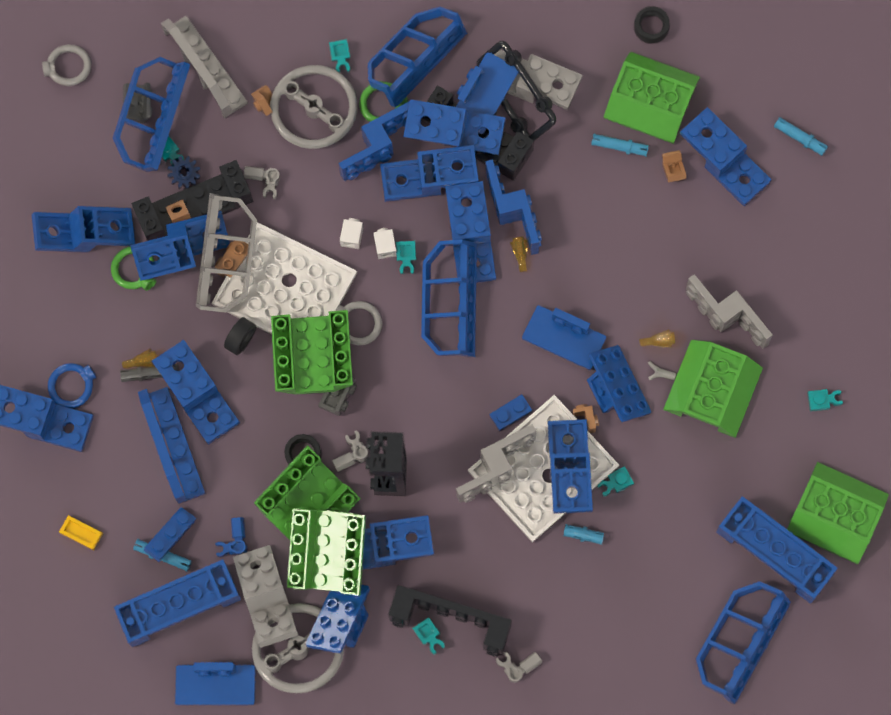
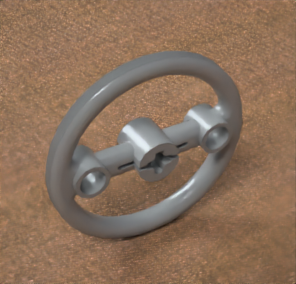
[270,65,357,149]
[252,603,344,693]

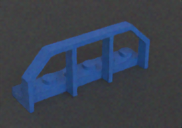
[368,7,467,108]
[113,57,191,172]
[421,239,477,357]
[138,387,206,504]
[696,581,791,704]

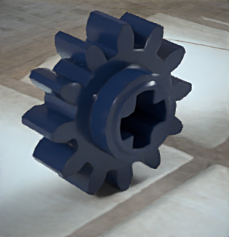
[167,156,200,189]

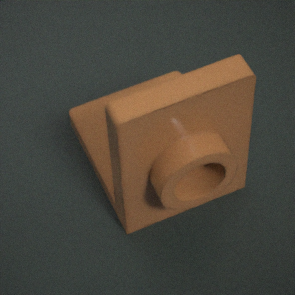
[166,200,191,223]

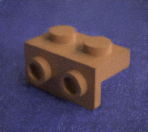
[215,241,248,278]

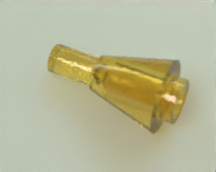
[510,237,528,272]
[639,329,675,348]
[122,348,158,369]

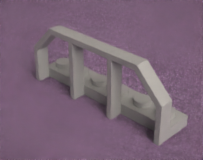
[161,16,248,119]
[196,193,257,313]

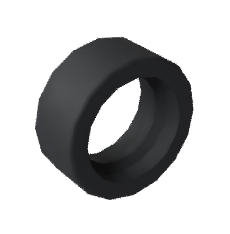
[634,6,670,44]
[224,317,256,355]
[284,434,322,465]

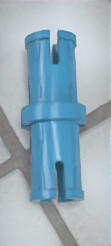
[563,524,604,545]

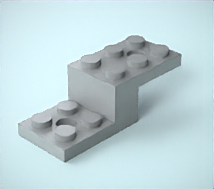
[495,50,583,110]
[686,274,773,349]
[456,424,536,503]
[233,545,298,648]

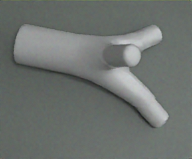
[648,361,676,380]

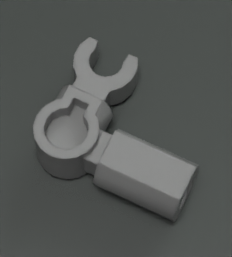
[244,166,280,199]
[332,431,369,472]
[496,652,543,683]

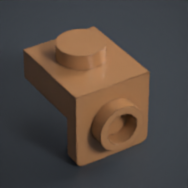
[251,85,272,116]
[662,150,687,183]
[572,404,599,433]

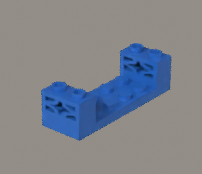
[716,496,838,604]
[114,560,241,647]

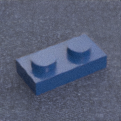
[489,394,532,431]

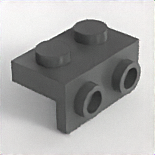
[123,82,153,123]
[318,377,357,416]

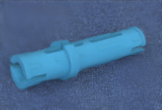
[774,117,828,156]
[591,133,649,157]
[133,539,192,572]

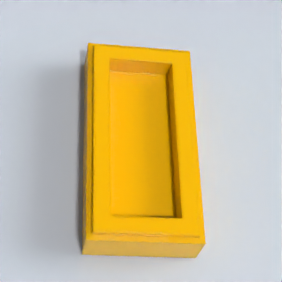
[59,515,103,551]

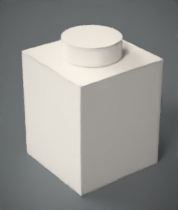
[340,218,363,249]
[373,228,397,259]

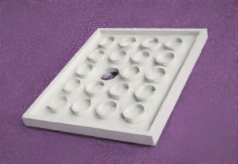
[212,222,357,334]
[468,395,619,543]

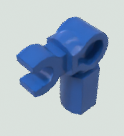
[215,517,248,557]

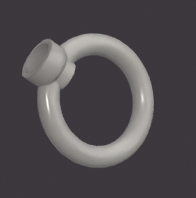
[42,45,91,86]
[335,301,382,345]

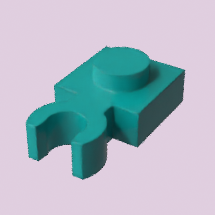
[329,39,351,73]
[162,135,185,167]
[396,241,416,274]
[807,389,843,412]
[597,466,634,497]
[413,617,445,655]

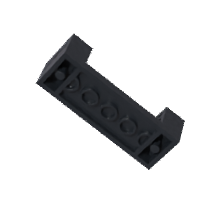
[421,85,534,181]
[131,160,254,241]
[366,432,407,496]
[388,585,512,657]

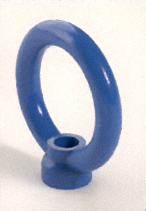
[48,363,97,409]

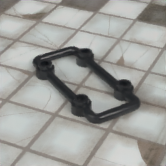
[477,41,557,141]

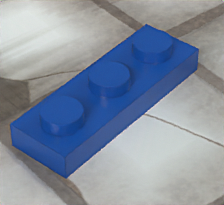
[144,507,196,562]

